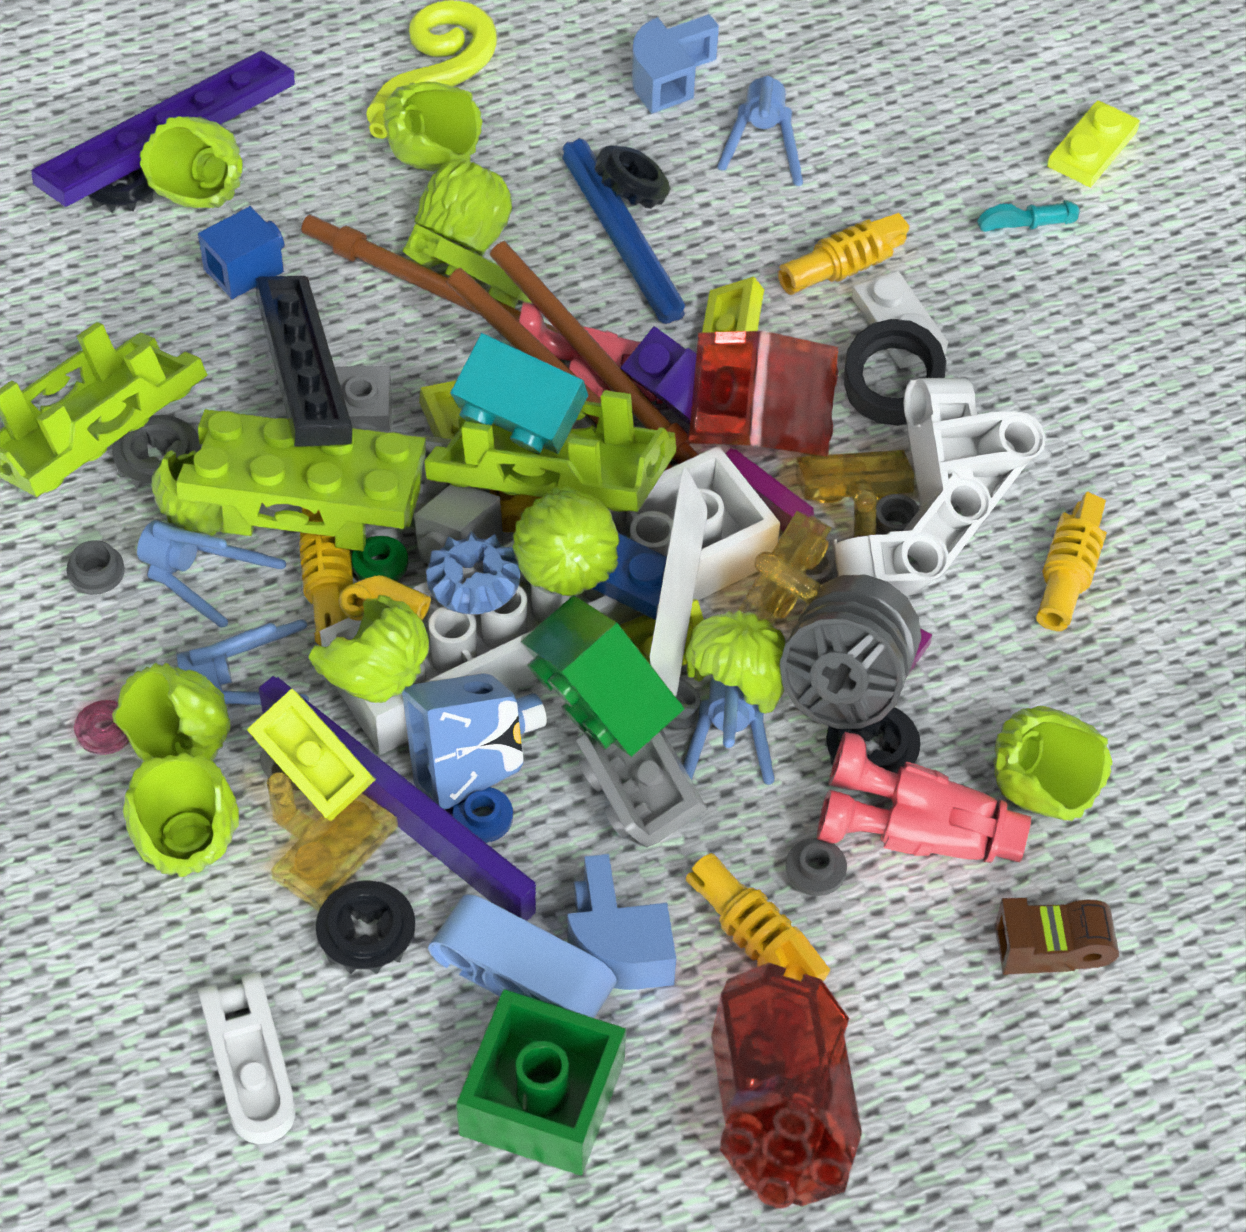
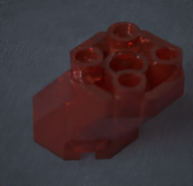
[711,963,862,1209]

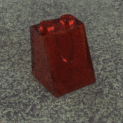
[688,331,838,457]

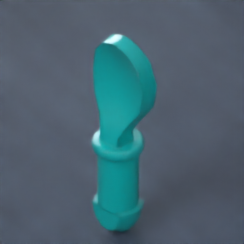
[977,200,1080,232]

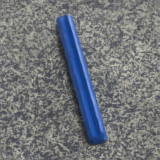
[562,138,685,324]

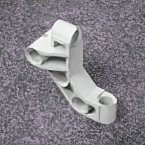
[832,378,1045,596]

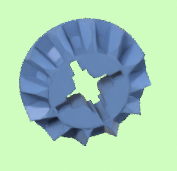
[426,530,520,614]

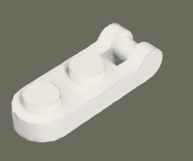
[198,972,296,1144]

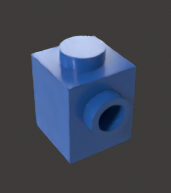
[198,206,285,299]

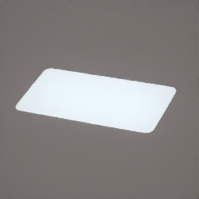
[650,467,707,697]

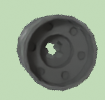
[779,574,921,729]

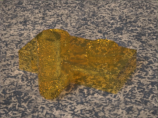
[796,450,914,538]
[738,511,832,624]
[267,772,398,911]

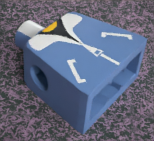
[402,673,547,810]

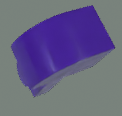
[621,326,750,445]

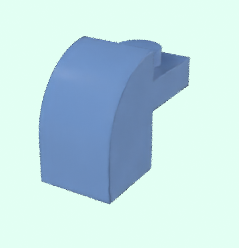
[632,14,719,114]
[567,854,676,990]

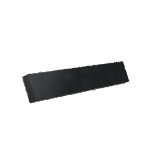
[256,275,352,447]

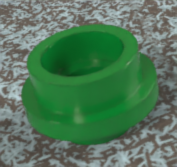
[352,536,408,581]

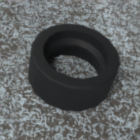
[844,319,947,426]

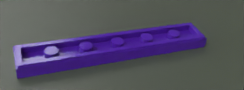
[31,50,295,207]
[258,676,536,921]

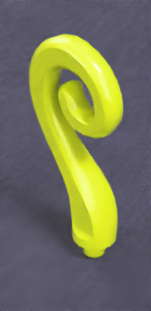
[366,0,497,139]

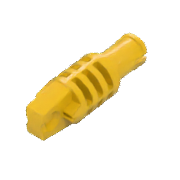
[778,213,910,295]
[1036,491,1107,632]
[299,508,353,646]
[685,853,830,1000]

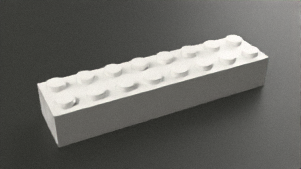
[320,446,780,755]

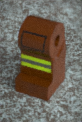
[995,898,1119,975]

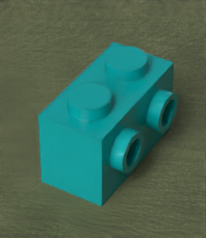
[450,333,589,454]

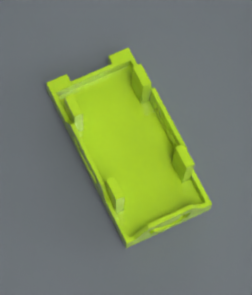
[0,322,208,497]
[424,390,676,512]
[176,409,426,551]

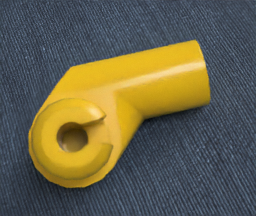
[339,575,431,621]

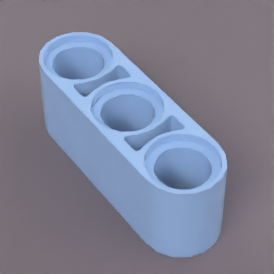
[428,894,617,1018]

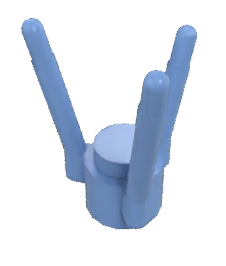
[717,76,803,186]
[137,520,286,628]
[177,619,309,705]
[683,678,774,785]

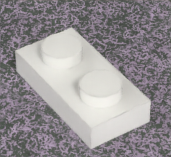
[852,271,948,369]

